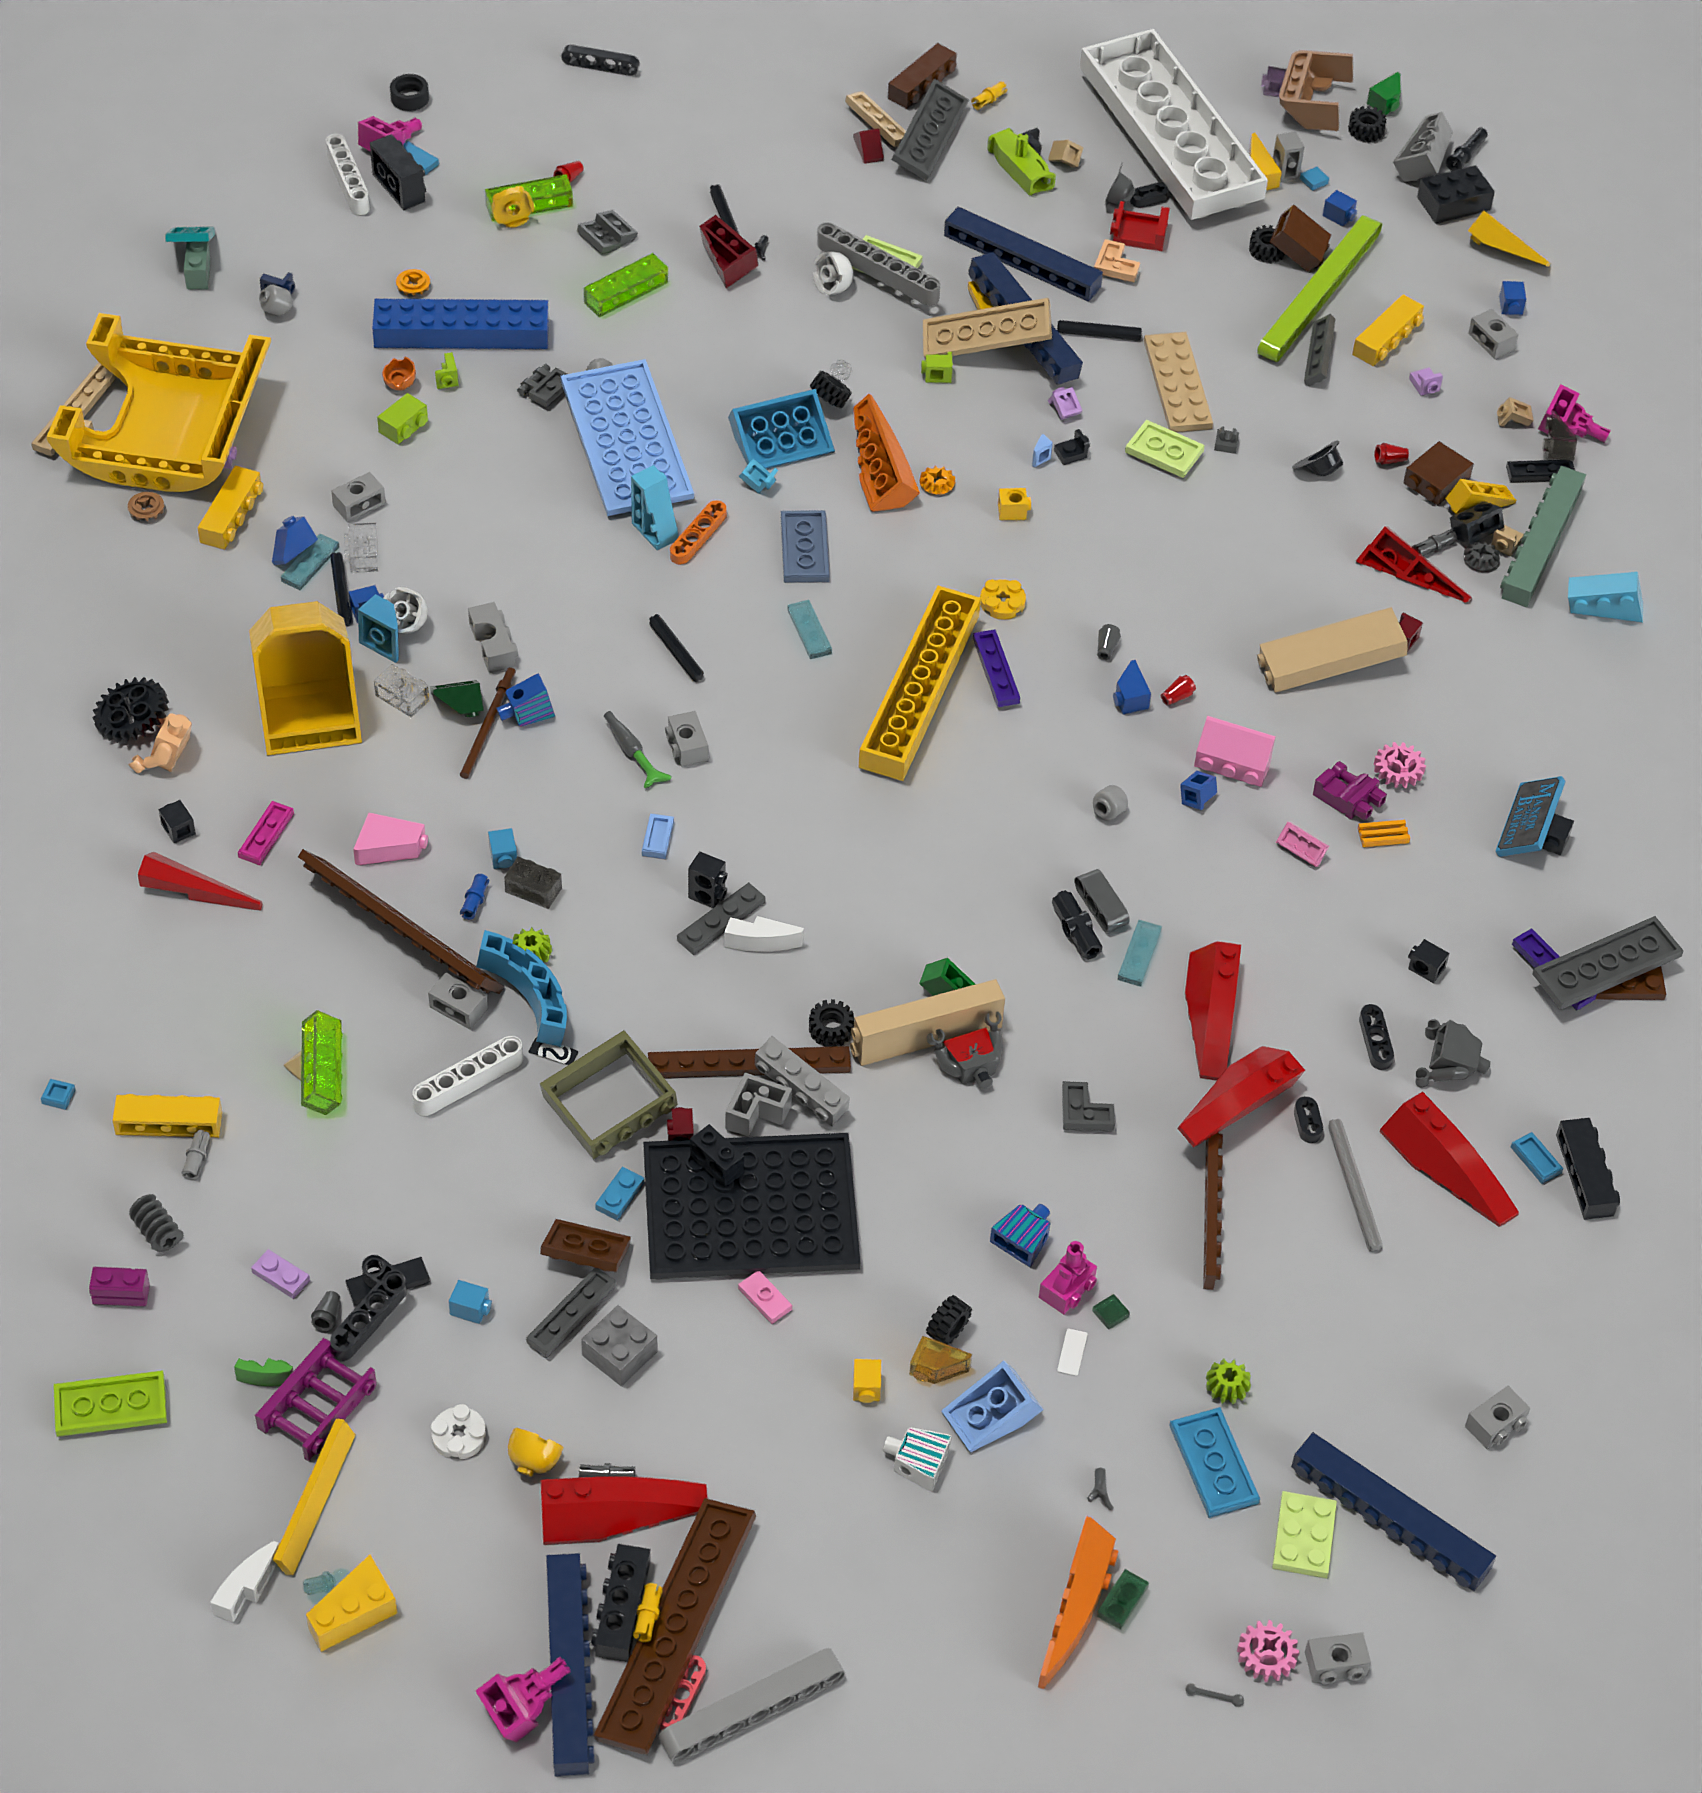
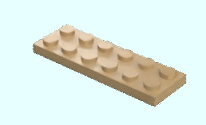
[923,298,1052,360]
[1144,332,1213,432]

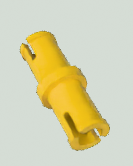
[971,81,1008,110]
[633,1583,663,1642]

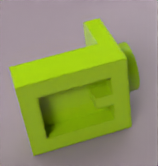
[435,352,459,389]

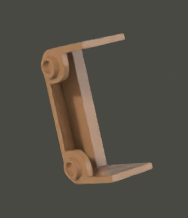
[1279,50,1353,131]

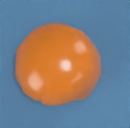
[382,356,416,390]

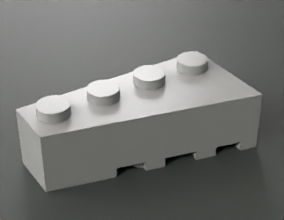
[1393,112,1453,182]

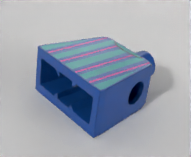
[496,673,555,727]
[990,1204,1050,1267]

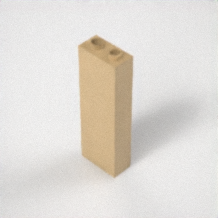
[1257,607,1407,693]
[850,979,1005,1066]

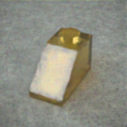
[909,1336,972,1384]

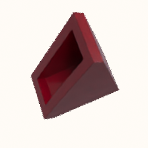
[853,128,884,164]

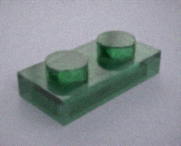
[1097,1569,1149,1630]

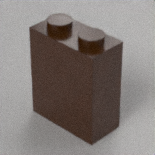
[1270,204,1331,272]
[1403,441,1474,506]

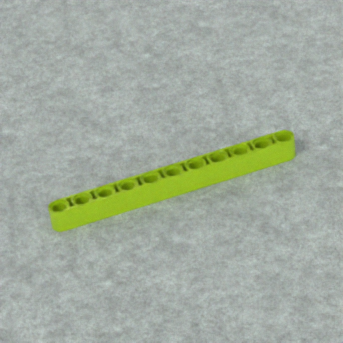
[1257,215,1383,362]

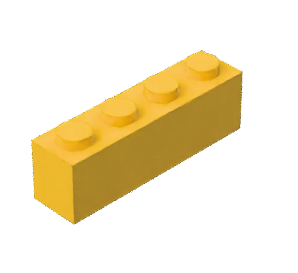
[1352,294,1424,367]
[197,466,263,550]
[112,1094,222,1138]

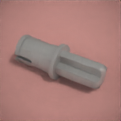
[181,1130,210,1180]

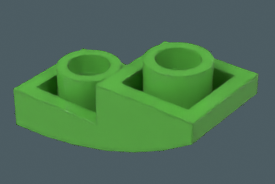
[234,1358,293,1387]

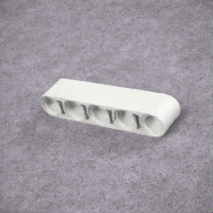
[326,134,370,216]
[413,1036,523,1116]

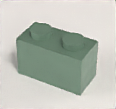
[184,241,211,289]

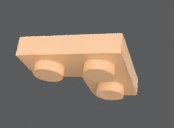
[1094,239,1140,282]

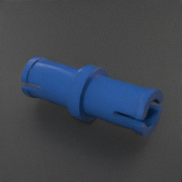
[460,874,490,920]

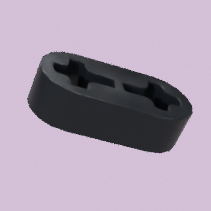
[1130,183,1168,208]
[1294,1096,1323,1143]

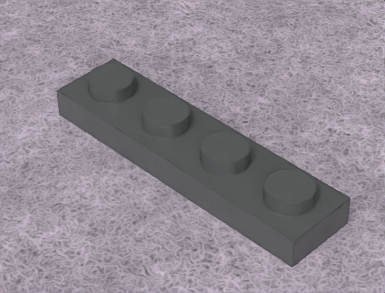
[1304,314,1336,386]
[677,882,765,955]
[526,1268,616,1357]

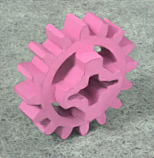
[1374,742,1426,788]
[1237,1620,1299,1682]

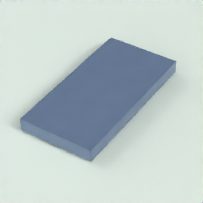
[781,510,829,583]

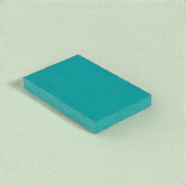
[165,227,215,242]

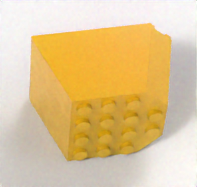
[249,601,362,756]

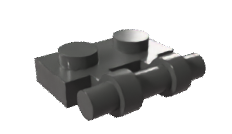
[517,364,567,408]

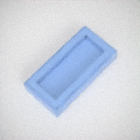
[642,814,674,859]

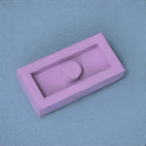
[251,1249,310,1299]

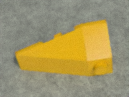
[1468,211,1551,267]

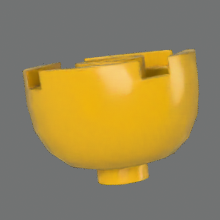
[508,1428,564,1477]

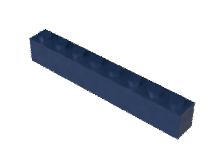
[944,206,1103,302]
[968,252,1083,385]
[1291,1432,1496,1591]
[546,1553,594,1777]

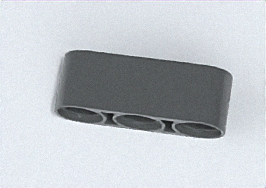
[1074,869,1130,932]

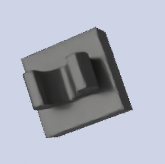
[1214,426,1239,454]

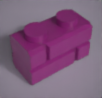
[89,1267,150,1307]

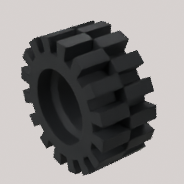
[1348,106,1387,143]
[1249,225,1286,263]
[810,371,852,408]
[809,999,854,1047]
[926,1295,972,1346]

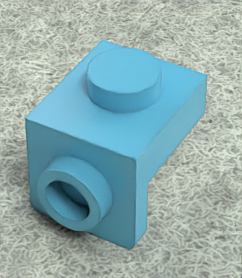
[738,459,778,493]

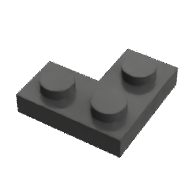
[1062,1081,1115,1131]

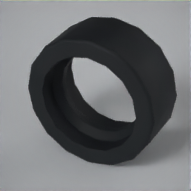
[390,74,429,111]

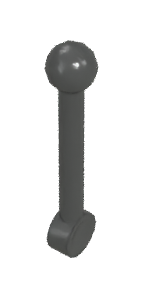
[1185,1683,1244,1707]

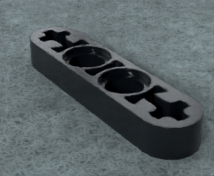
[561,45,640,76]

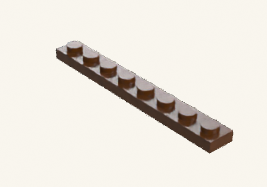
[648,1046,851,1078]
[1203,1132,1223,1290]

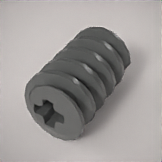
[129,1194,184,1252]

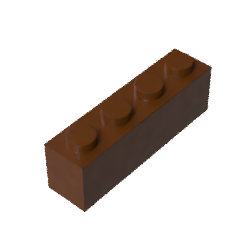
[887,43,957,109]

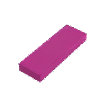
[237,801,294,865]

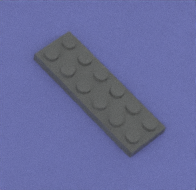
[891,79,969,181]
[1532,916,1684,1010]

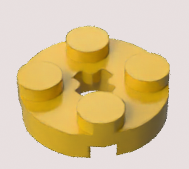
[491,186,534,228]
[980,579,1026,619]

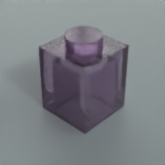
[1261,66,1287,97]

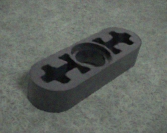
[1359,1004,1394,1070]

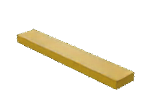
[273,1419,356,1575]

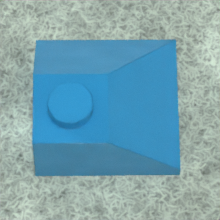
[358,594,399,663]

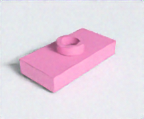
[1276,822,1329,867]
[738,1271,792,1324]

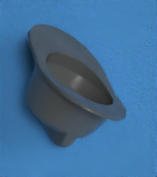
[1105,163,1135,205]

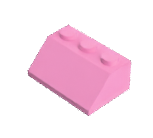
[1194,716,1276,787]

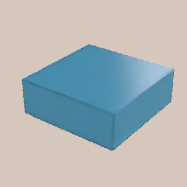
[1300,166,1329,191]
[41,1079,76,1110]

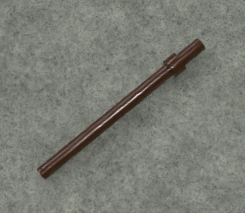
[460,667,516,779]

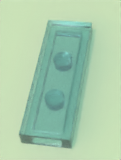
[281,534,339,590]
[787,600,832,659]
[1117,920,1162,987]

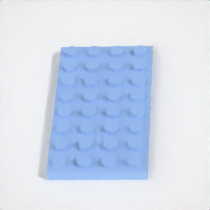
[561,359,694,516]

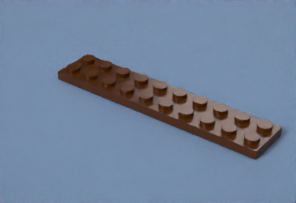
[298,849,505,994]
[593,1498,757,1755]

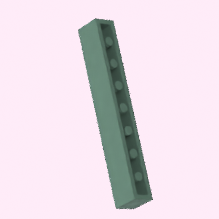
[1500,466,1586,607]

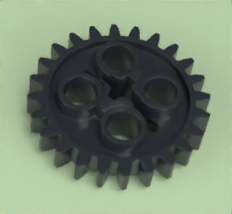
[92,677,169,743]

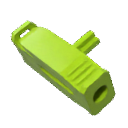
[987,128,1056,196]

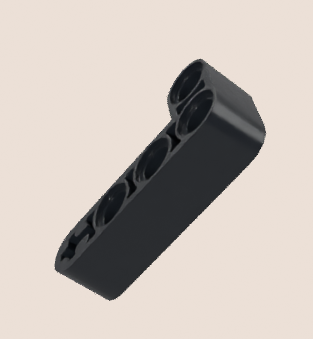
[330,1255,407,1361]

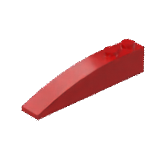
[1185,941,1241,1081]
[1177,1046,1305,1148]
[1379,1091,1519,1227]
[541,1477,707,1545]

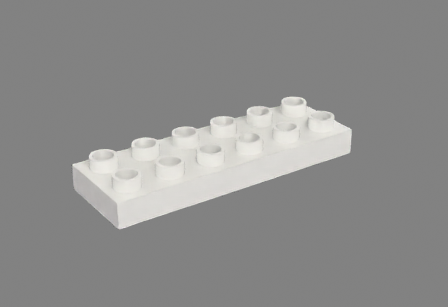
[1080,29,1268,220]

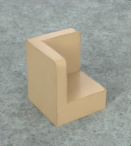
[1048,140,1084,167]

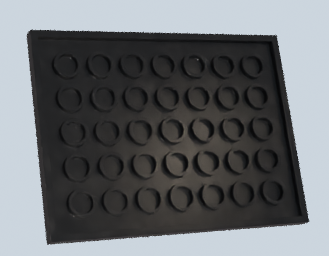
[643,1133,861,1279]

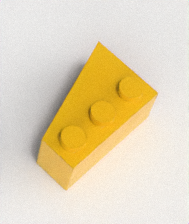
[306,1554,397,1652]

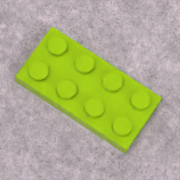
[54,1370,167,1437]

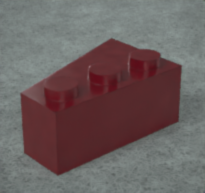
[699,215,759,289]

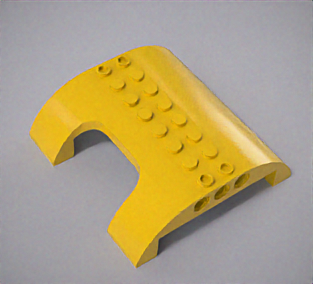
[47,313,271,492]

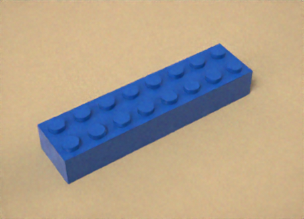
[372,299,549,349]

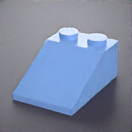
[941,1361,1044,1452]

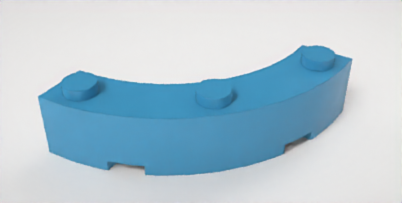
[476,930,567,1047]

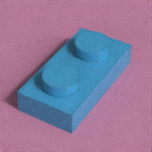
[595,1167,645,1221]

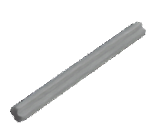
[1328,1119,1382,1251]

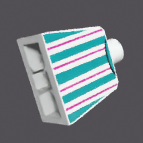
[883,1427,952,1491]

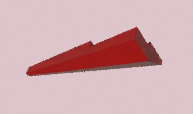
[1356,526,1472,603]
[138,852,263,911]

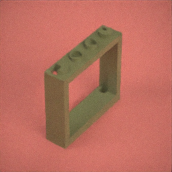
[540,1030,678,1159]

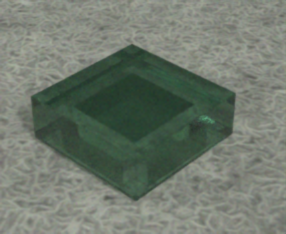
[1092,1294,1130,1330]

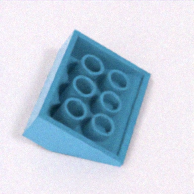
[728,389,835,469]

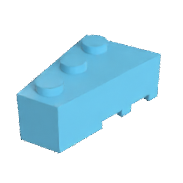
[631,465,679,551]
[1568,572,1643,622]

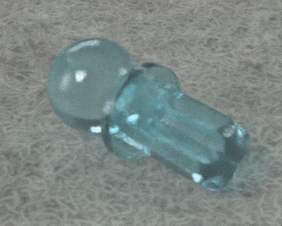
[303,1568,350,1595]

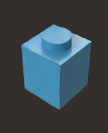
[488,828,518,869]
[449,1280,492,1324]

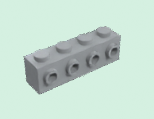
[755,1036,850,1126]

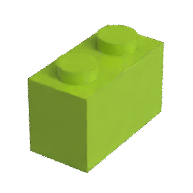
[377,393,428,444]

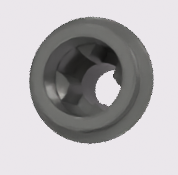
[1097,624,1121,660]
[311,1291,340,1331]

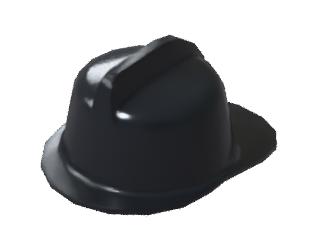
[1292,440,1343,476]

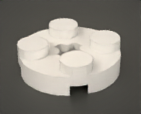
[431,1404,486,1459]

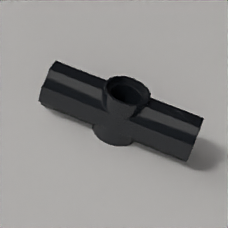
[1052,890,1103,960]

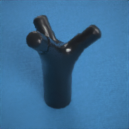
[754,235,769,261]

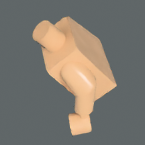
[128,713,192,773]

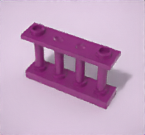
[255,1337,377,1462]

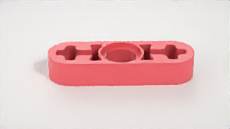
[660,1655,706,1730]

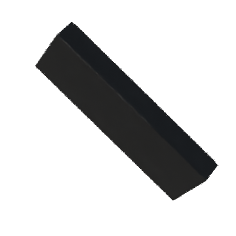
[1506,459,1575,483]
[345,1257,430,1306]

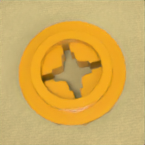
[396,269,430,296]
[920,465,955,494]

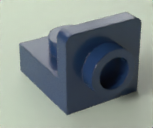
[260,272,295,294]

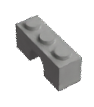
[468,602,518,673]

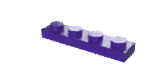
[973,629,1021,708]
[1512,928,1597,1011]

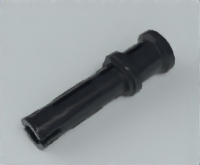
[1446,127,1488,171]

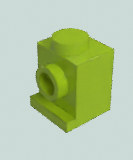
[921,352,953,383]

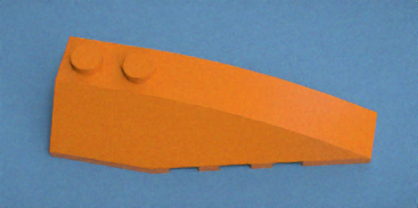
[853,394,920,512]
[1038,1516,1119,1689]

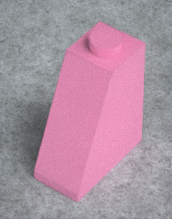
[353,813,428,865]

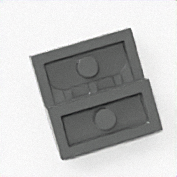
[577,210,638,254]

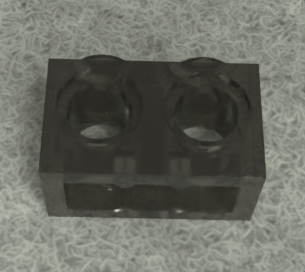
[504,857,562,909]

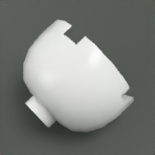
[813,252,853,295]
[383,587,428,634]

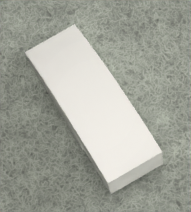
[724,916,804,952]
[210,1541,279,1623]

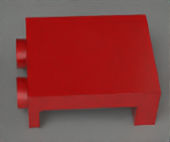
[1110,201,1170,251]

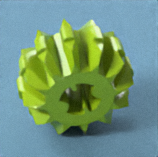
[513,927,552,962]
[1206,1358,1251,1405]

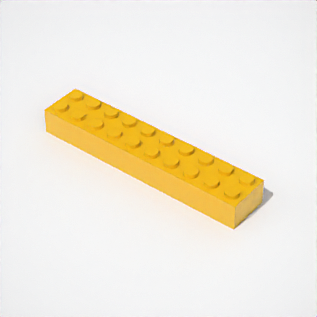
[858,585,981,781]

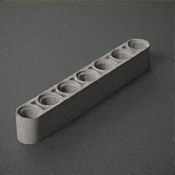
[817,222,940,306]
[658,1648,845,1763]

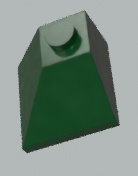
[430,680,484,717]

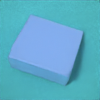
[1032,434,1053,467]

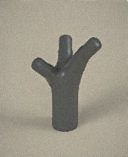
[1087,1468,1113,1510]

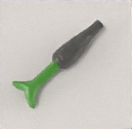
[604,711,672,788]

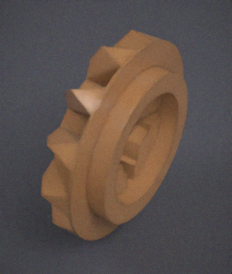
[127,492,165,522]

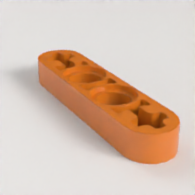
[670,500,727,564]

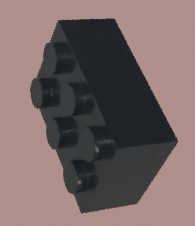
[370,134,426,211]
[1417,165,1495,224]

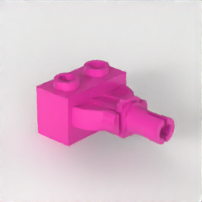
[358,116,422,151]
[1538,384,1611,443]
[1039,1241,1097,1315]
[475,1657,570,1742]

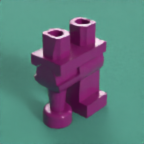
[1313,761,1387,821]

